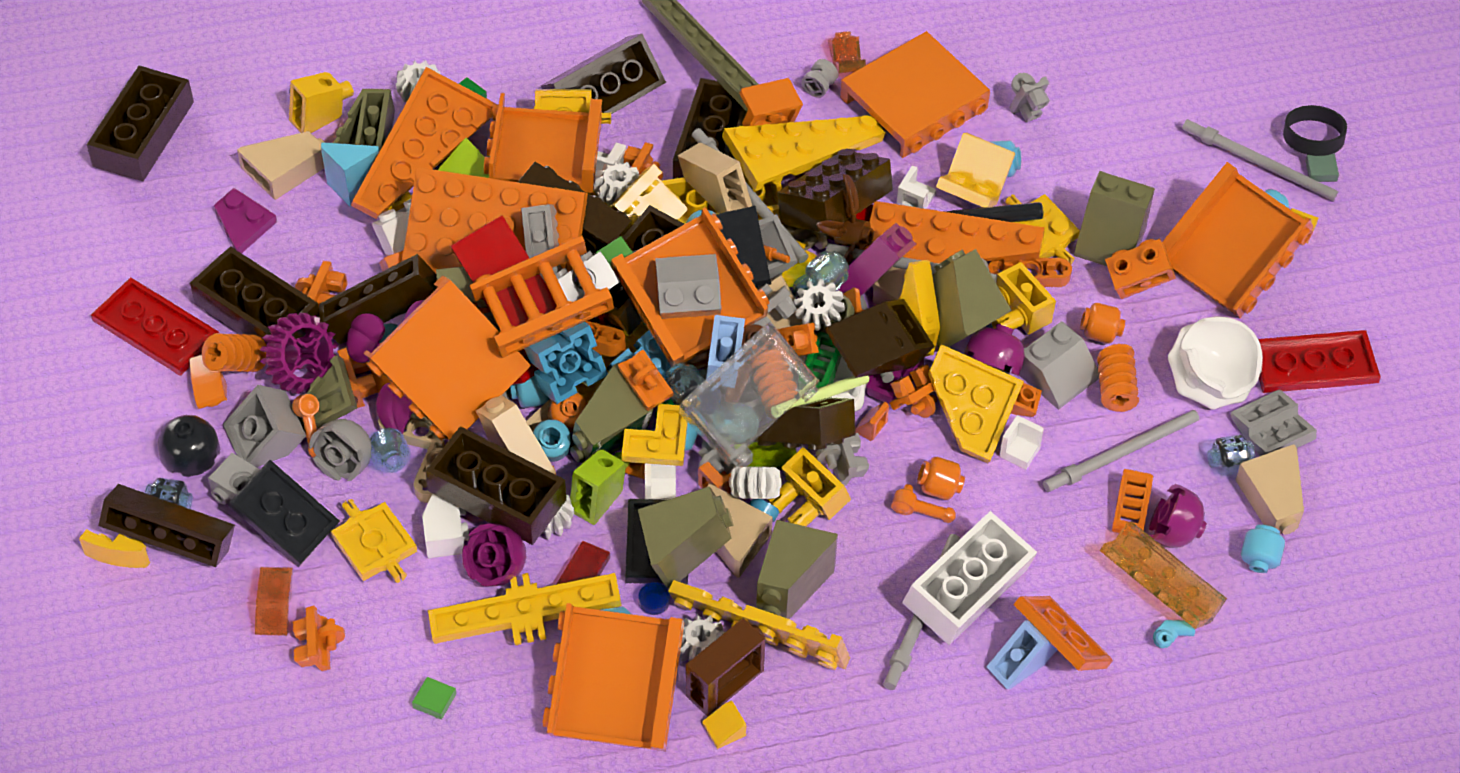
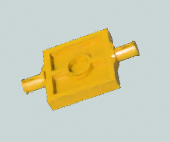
[534,89,611,124]
[1005,194,1080,264]
[331,499,417,583]

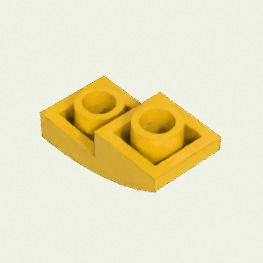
[79,529,150,568]

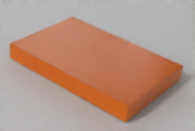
[1013,596,1113,671]

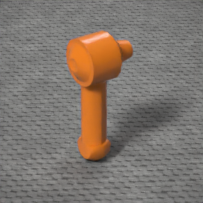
[292,394,319,457]
[891,484,956,523]

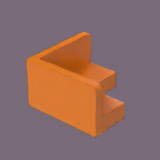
[740,78,803,126]

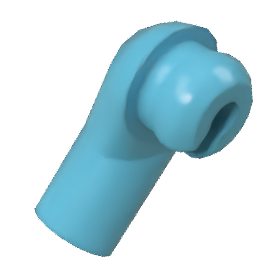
[1153,620,1195,648]

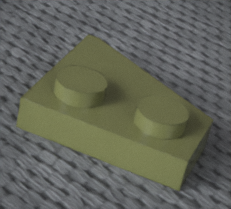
[297,355,358,432]

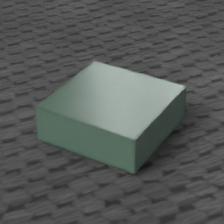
[1305,154,1339,182]

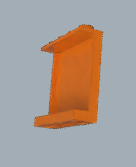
[840,31,990,158]
[484,93,602,193]
[1162,162,1313,318]
[611,207,770,369]
[364,276,531,441]
[543,603,685,752]

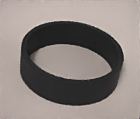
[1283,105,1347,156]

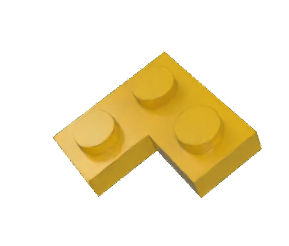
[621,404,689,466]

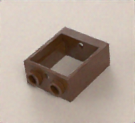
[686,618,765,717]

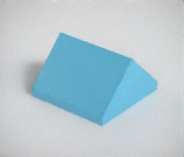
[321,142,379,207]

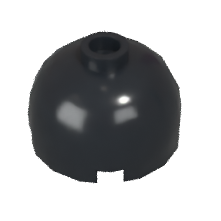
[158,414,221,477]

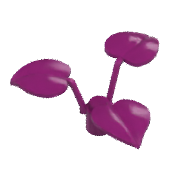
[347,300,424,436]

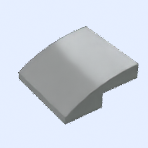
[1231,389,1317,456]

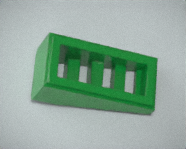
[797,331,842,394]

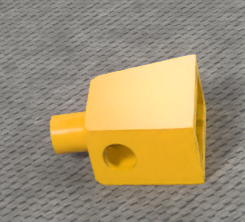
[289,72,354,133]

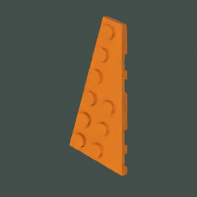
[351,67,496,219]
[863,201,1044,270]

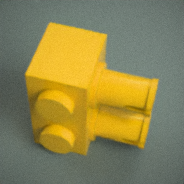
[992,262,1056,335]
[767,447,851,527]

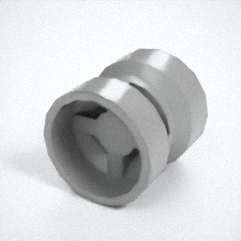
[802,59,839,98]

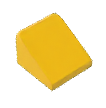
[702,700,746,749]

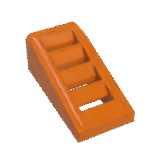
[1112,469,1154,537]

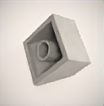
[655,254,722,319]
[1019,321,1099,410]
[223,385,306,467]

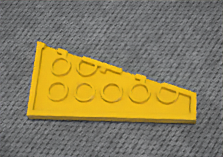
[722,115,885,191]
[668,580,850,670]

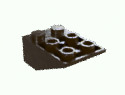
[825,299,935,378]
[745,397,856,450]

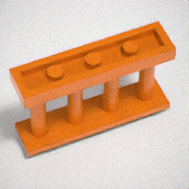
[470,236,614,358]

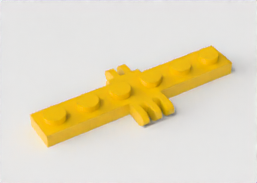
[428,573,622,646]

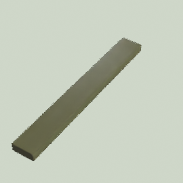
[642,0,758,111]

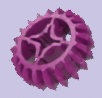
[260,313,339,394]

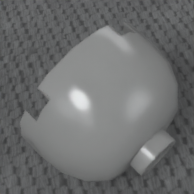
[309,419,372,481]

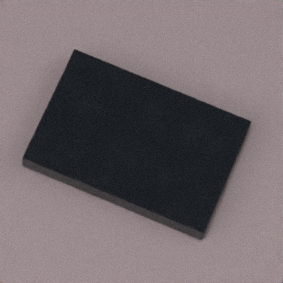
[716,206,771,288]
[228,460,340,567]
[625,499,688,584]

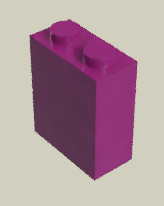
[832,223,916,297]

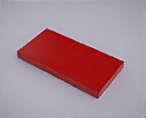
[450,215,557,327]
[91,277,219,376]
[1258,330,1381,393]

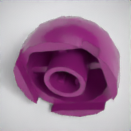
[964,323,1025,376]
[1149,484,1207,548]
[462,523,527,587]

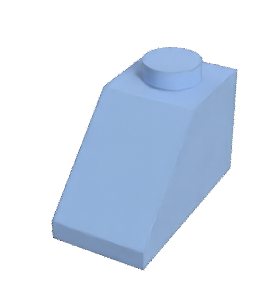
[705,315,745,389]
[987,620,1057,689]

